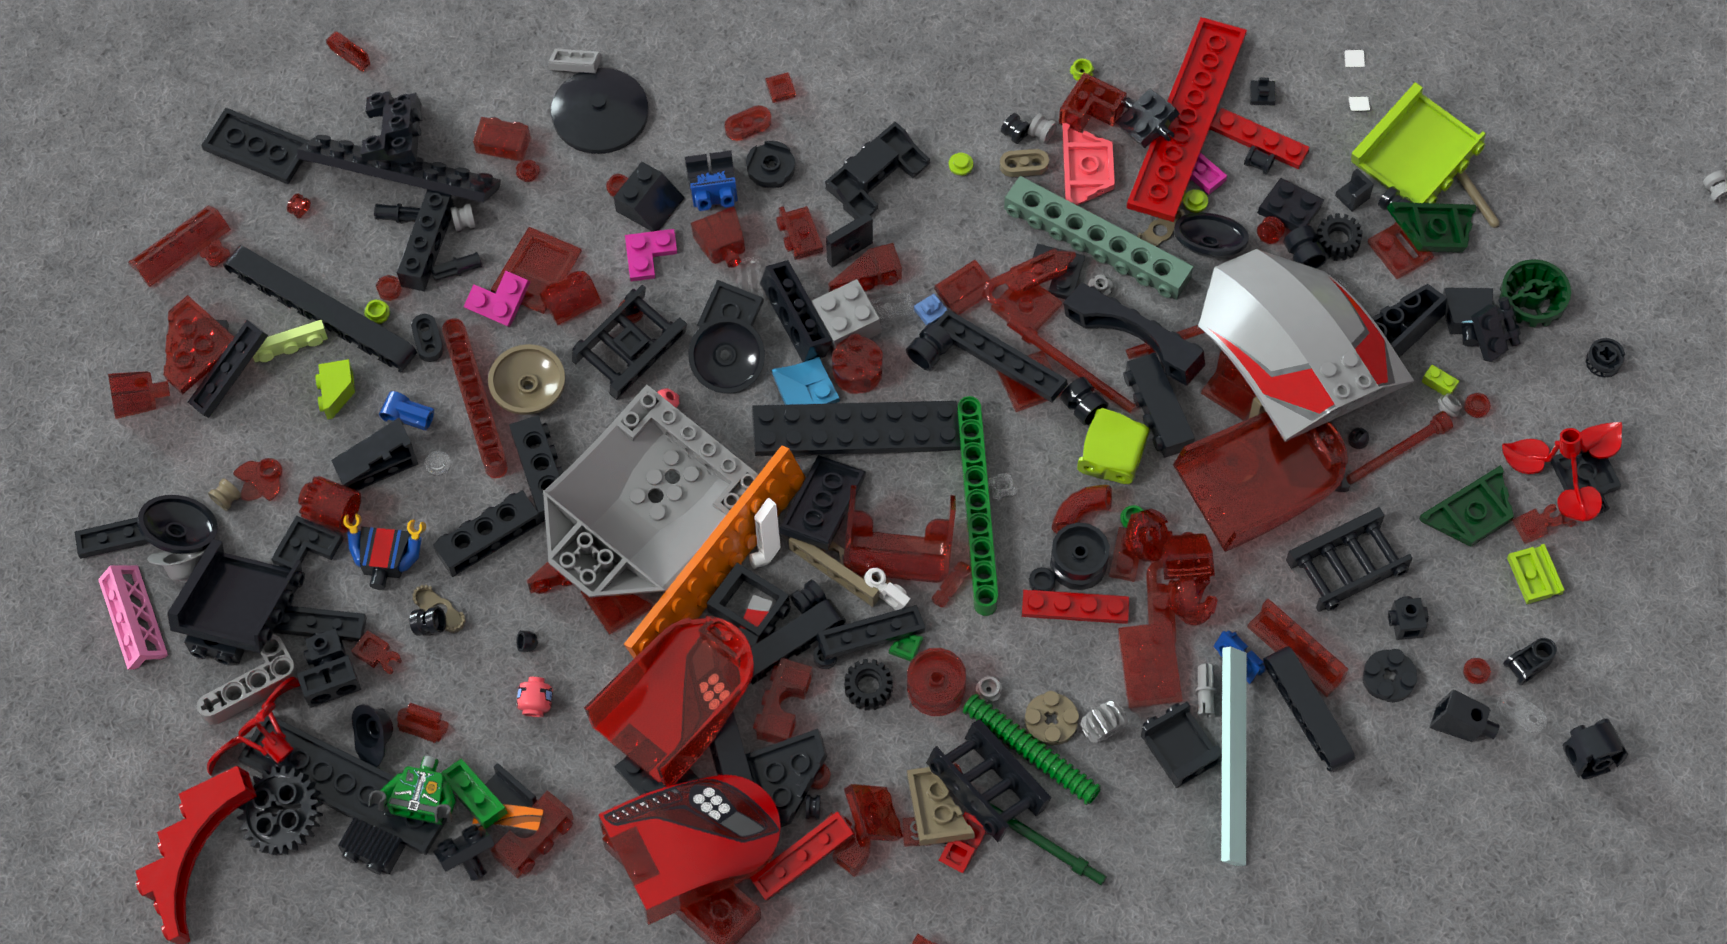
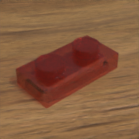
[1109,527,1145,582]

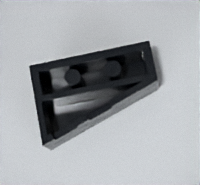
[331,418,418,495]

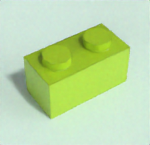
[1422,365,1459,396]

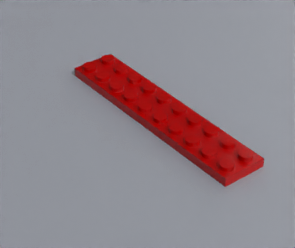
[1126,17,1247,222]

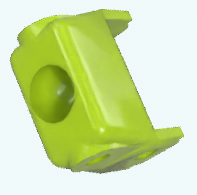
[1077,408,1150,484]

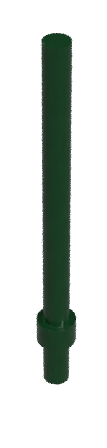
[989,802,1107,886]

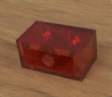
[473,117,531,162]

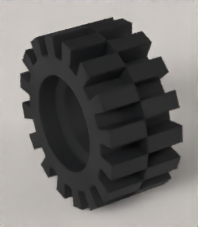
[1316,213,1363,261]
[844,659,893,711]

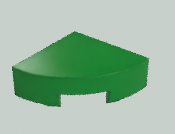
[889,635,923,662]

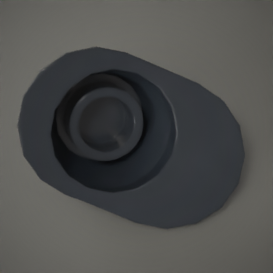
[352,704,393,767]

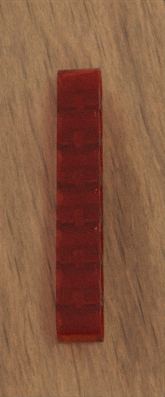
[442,318,508,479]

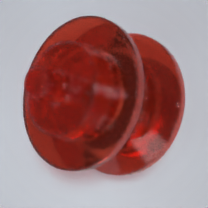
[1257,216,1285,244]

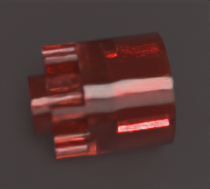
[298,476,361,533]

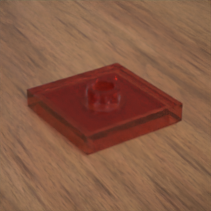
[991,273,1062,339]

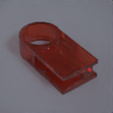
[326,31,371,72]

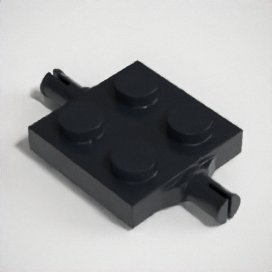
[1115,88,1180,148]
[1550,450,1621,513]

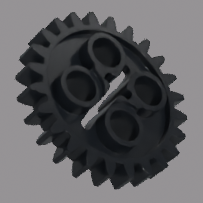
[237,766,323,856]

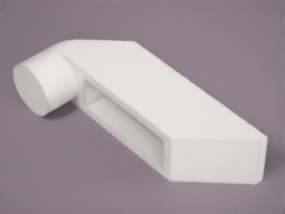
[749,498,781,569]

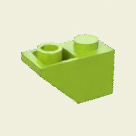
[315,359,355,420]

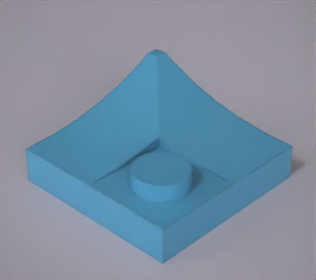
[772,357,840,405]

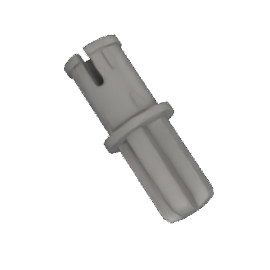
[1195,663,1217,718]

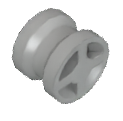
[1028,113,1057,144]
[451,204,476,232]

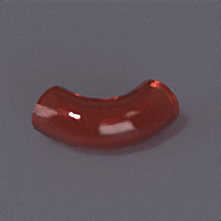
[1052,485,1112,534]

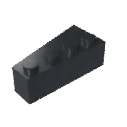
[1372,283,1447,358]

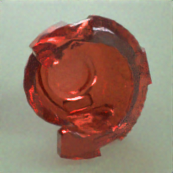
[1167,573,1218,626]

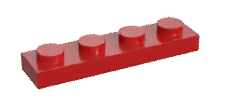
[1210,108,1310,169]
[1022,590,1129,624]
[750,811,855,901]

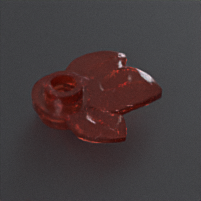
[233,458,282,501]

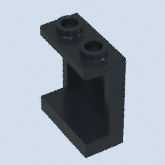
[1141,702,1222,788]

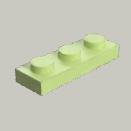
[253,320,328,362]

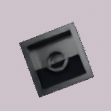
[614,162,684,231]

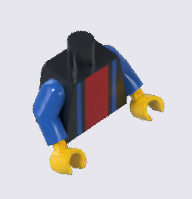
[343,514,426,590]

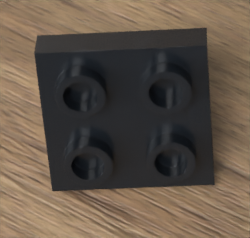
[433,825,495,881]

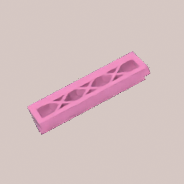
[98,565,168,670]

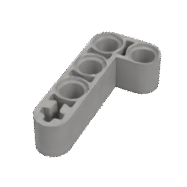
[197,634,298,725]

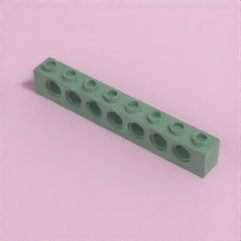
[1004,176,1194,300]

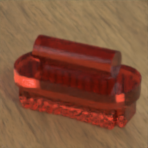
[397,703,449,743]

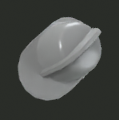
[147,550,205,583]

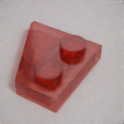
[581,591,652,635]

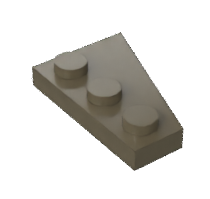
[907,767,975,846]

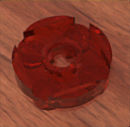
[1125,509,1173,562]

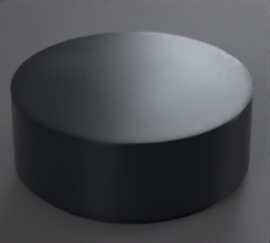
[1029,567,1055,591]

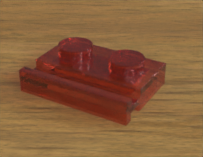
[934,259,997,315]

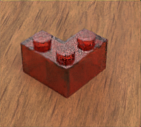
[1059,72,1127,133]

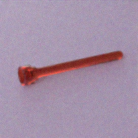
[1346,411,1453,484]

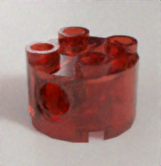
[832,334,883,394]

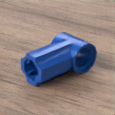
[379,391,435,431]

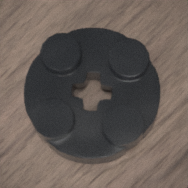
[746,141,795,188]
[1362,649,1417,703]

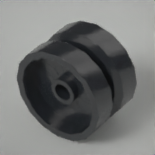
[1050,522,1110,590]

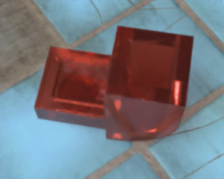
[825,812,871,877]

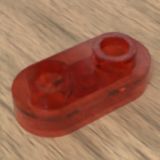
[725,106,771,141]

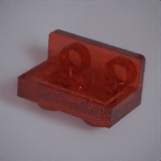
[776,206,823,260]
[539,271,602,325]

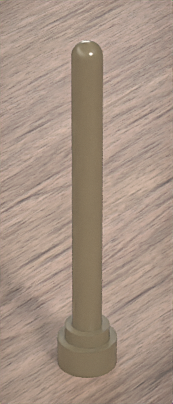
[1455,171,1500,228]

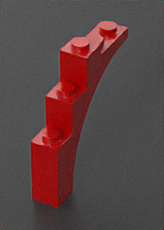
[135,765,256,944]

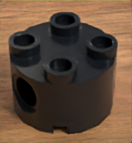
[1562,718,1628,780]

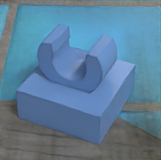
[914,294,947,325]

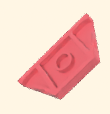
[1062,123,1115,206]

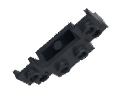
[361,91,423,165]
[825,122,930,219]

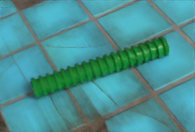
[963,694,1101,805]

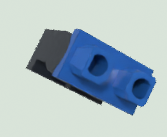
[685,150,738,211]

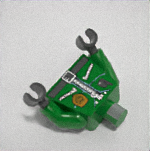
[368,756,456,825]

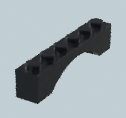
[1063,282,1206,386]

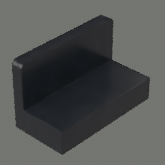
[485,763,539,809]

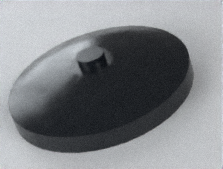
[551,68,649,154]

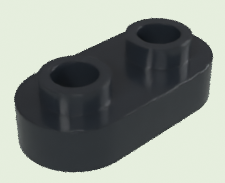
[411,314,443,362]

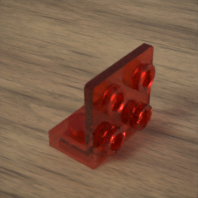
[1201,351,1256,421]

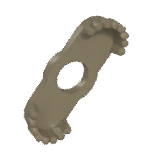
[1137,208,1184,247]
[412,585,465,633]

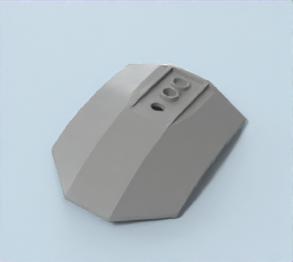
[543,384,758,597]

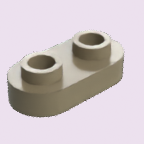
[1000,149,1049,177]

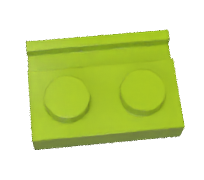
[1507,544,1564,604]

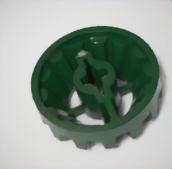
[1499,259,1571,327]

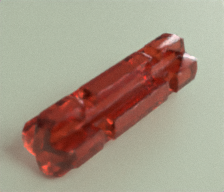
[932,561,971,608]

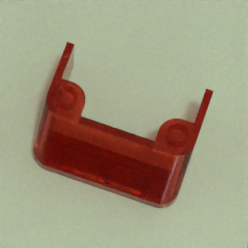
[843,485,956,583]

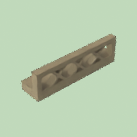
[789,537,892,607]

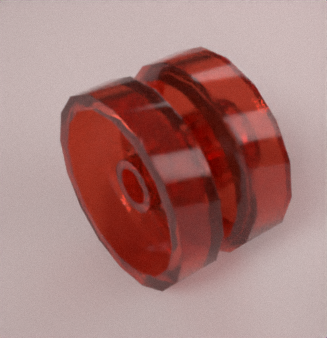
[907,648,966,716]

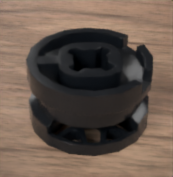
[1585,338,1625,378]

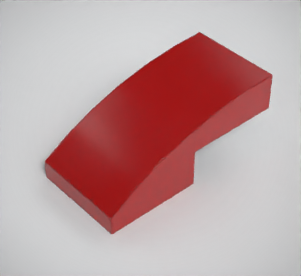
[938,812,986,873]

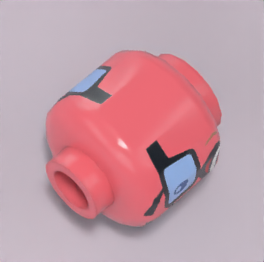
[516,677,553,717]

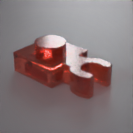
[1512,504,1563,544]
[351,630,402,674]

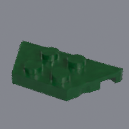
[1387,202,1476,252]
[1419,465,1514,547]

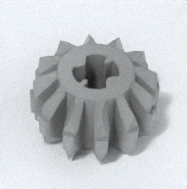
[1080,701,1128,743]

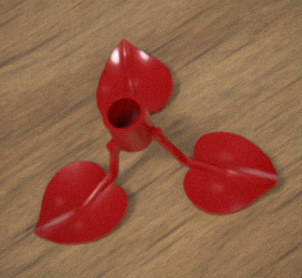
[1502,422,1622,522]
[207,677,300,776]

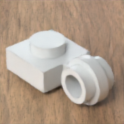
[864,568,911,610]

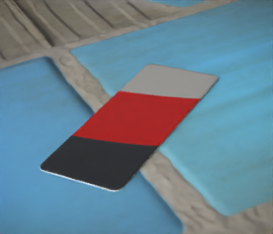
[738,595,772,646]

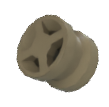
[208,478,242,511]

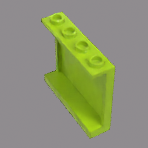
[1351,82,1486,203]

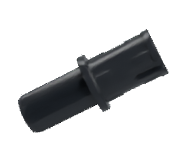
[374,203,420,223]
[431,252,482,281]

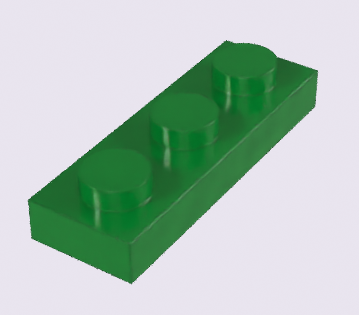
[441,759,508,829]

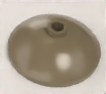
[488,344,565,415]

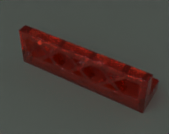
[128,205,231,287]
[1247,599,1349,697]

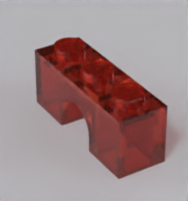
[753,658,813,744]
[491,790,574,878]

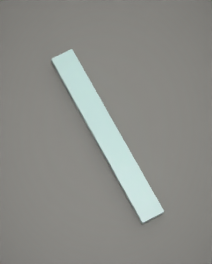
[1221,647,1247,866]

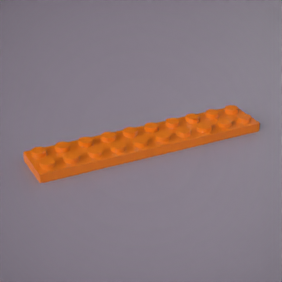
[624,445,806,671]

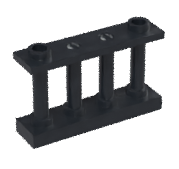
[572,285,687,400]
[1286,507,1413,612]
[926,719,1052,842]

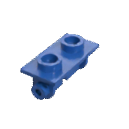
[1213,630,1266,684]

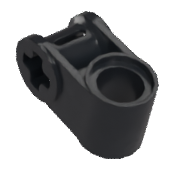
[1503,638,1557,685]

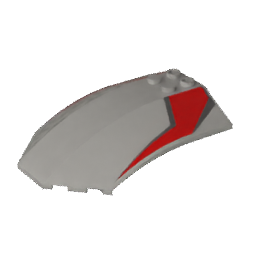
[1197,249,1414,441]

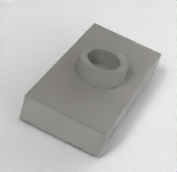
[548,49,602,73]

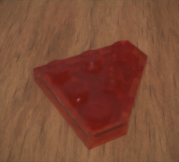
[163,295,234,395]

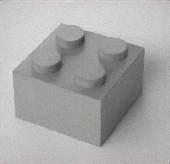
[812,279,882,354]

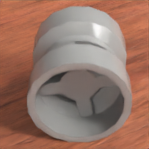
[1703,170,1727,205]

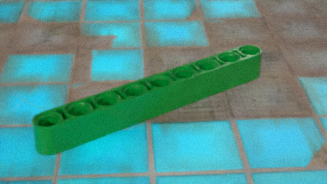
[958,396,998,616]

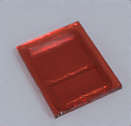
[491,227,582,314]

